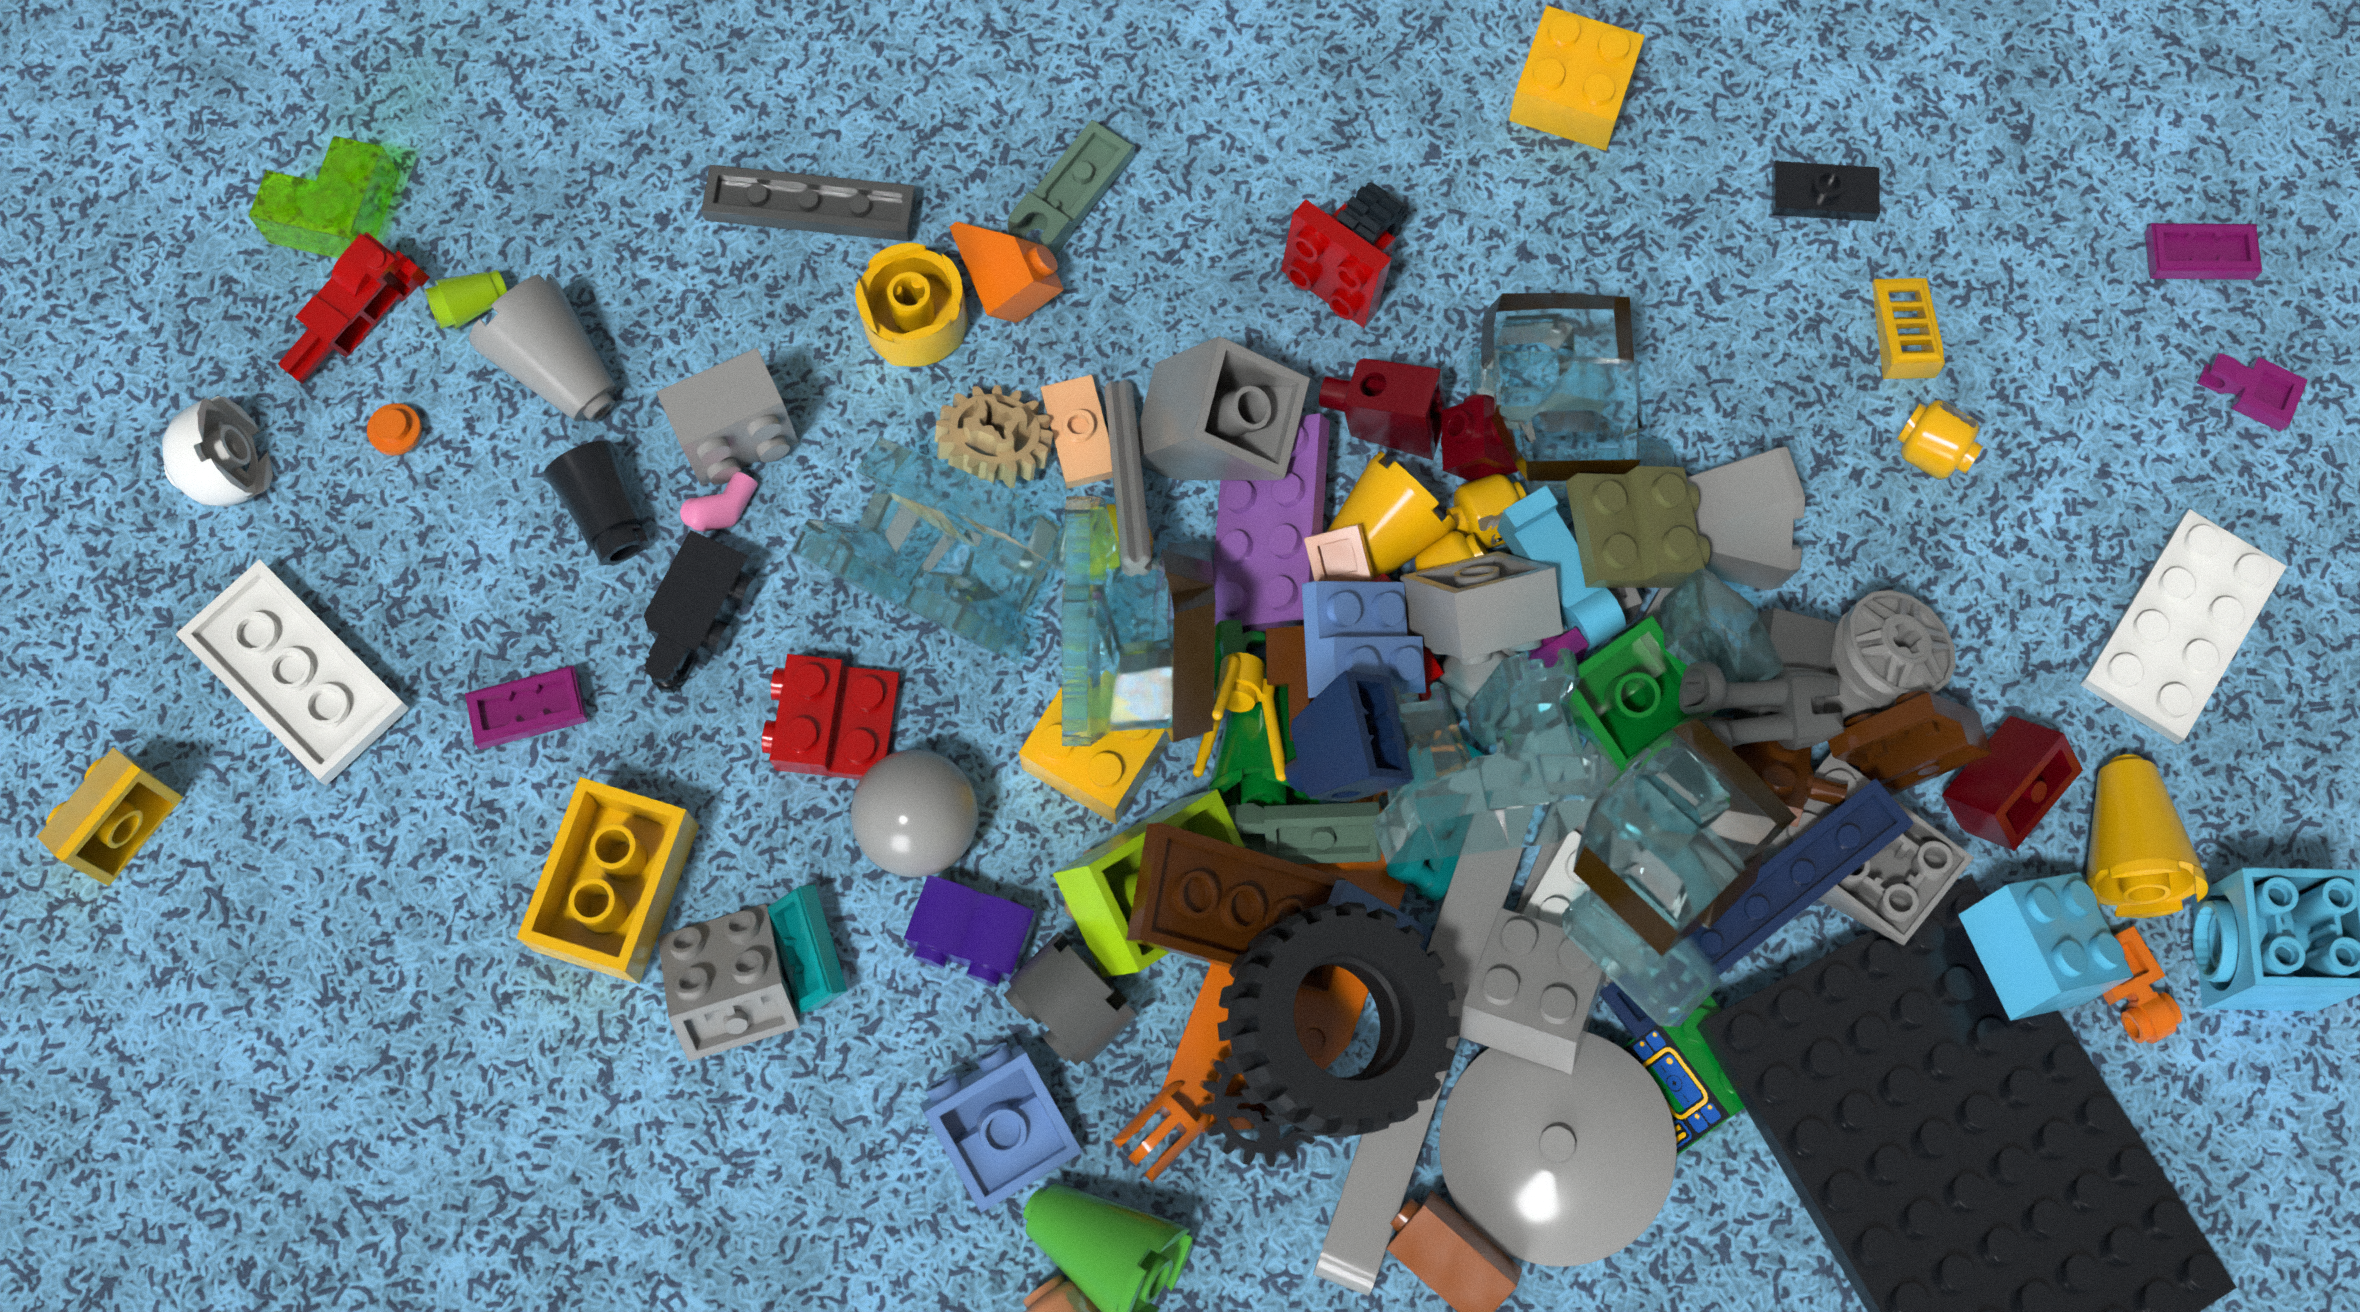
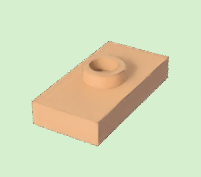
[1040,375,1113,489]

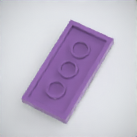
[1213,413,1330,633]

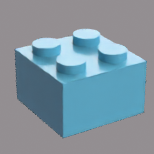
[1958,872,2134,1021]

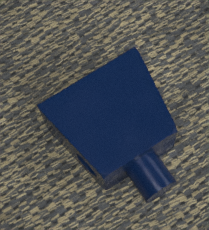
[1284,671,1414,802]

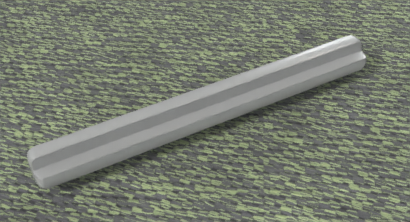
[1104,379,1152,577]

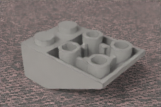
[1757,753,1974,946]

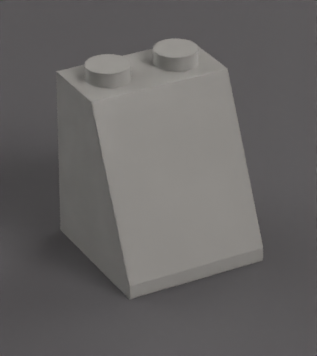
[1137,336,1310,480]

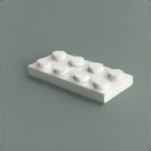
[2080,509,2287,744]
[176,559,409,786]

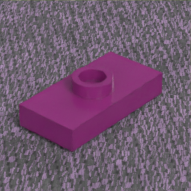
[2145,223,2262,280]
[465,665,589,750]

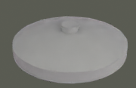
[1439,1032,1677,1267]

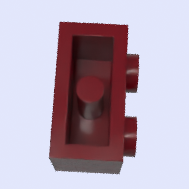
[1942,715,2083,851]

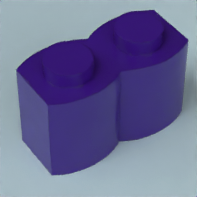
[903,875,1038,987]

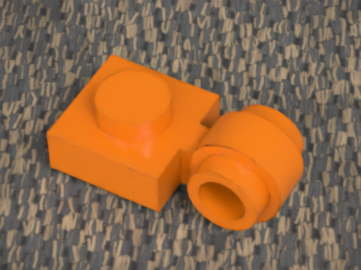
[2102,926,2182,1044]

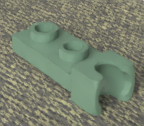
[1008,120,1134,257]

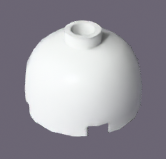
[162,396,273,507]

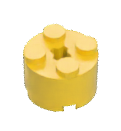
[855,243,968,367]

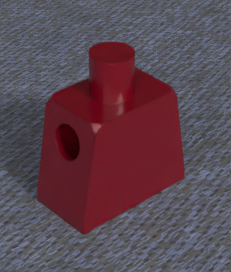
[1319,358,1447,460]

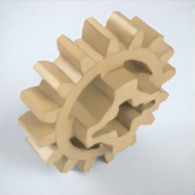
[935,385,1053,490]

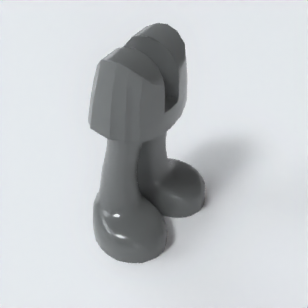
[1679,660,1844,770]

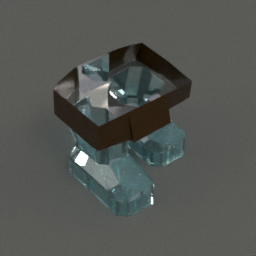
[1467,293,1675,512]
[1062,496,1216,746]
[1562,719,1797,1027]

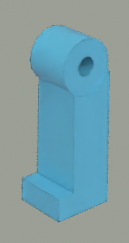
[1497,485,1626,651]

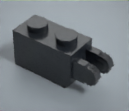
[643,530,758,694]

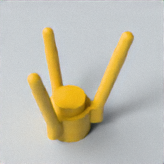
[1193,652,1286,781]

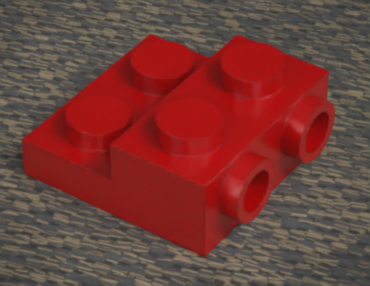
[762,654,901,780]

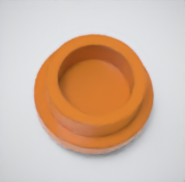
[367,403,422,456]

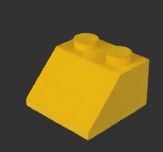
[37,747,183,886]

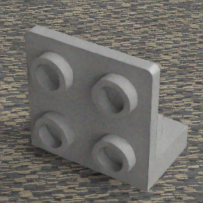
[658,904,800,1062]

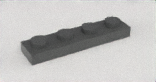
[701,165,917,241]

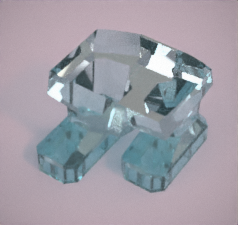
[791,436,1077,665]
[1372,648,1607,864]

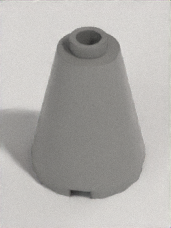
[469,273,616,422]

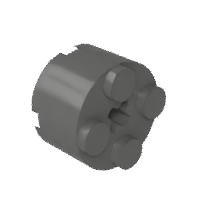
[1003,931,1139,1066]

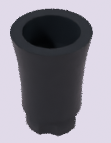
[543,441,649,566]

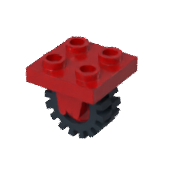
[1281,182,1408,328]

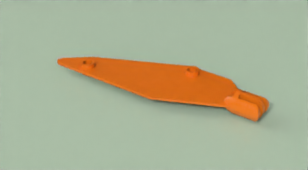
[1111,735,1436,1183]

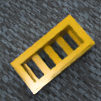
[1872,278,1945,379]

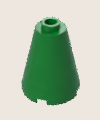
[1207,668,1319,809]

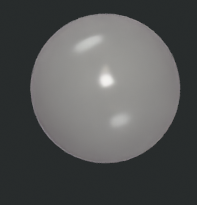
[850,750,979,877]

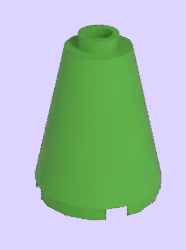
[1023,1183,1193,1312]

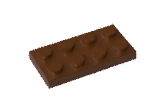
[1126,822,1346,991]

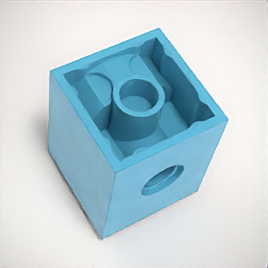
[2191,868,2360,1011]

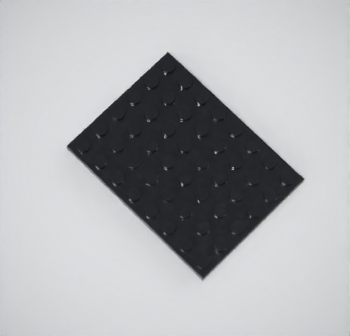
[1696,878,2237,1312]

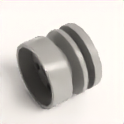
[1823,590,1956,729]

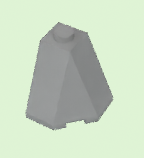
[1686,446,1805,590]

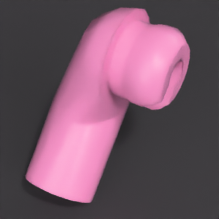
[680,472,758,532]

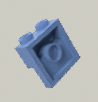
[1302,581,1426,706]
[920,1043,1082,1213]

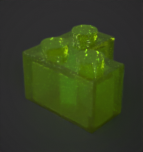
[248,136,400,259]

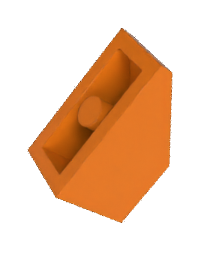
[949,221,1064,323]

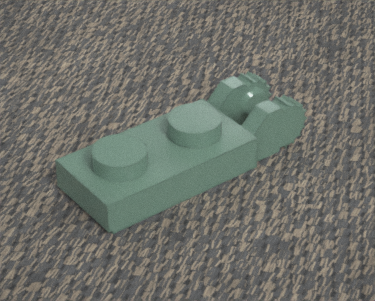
[1226,802,1381,864]

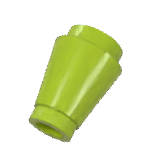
[424,269,507,330]

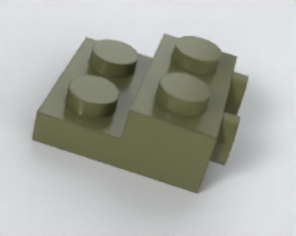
[1566,466,1710,588]

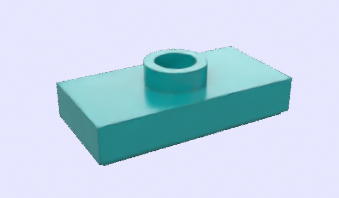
[767,885,848,1014]

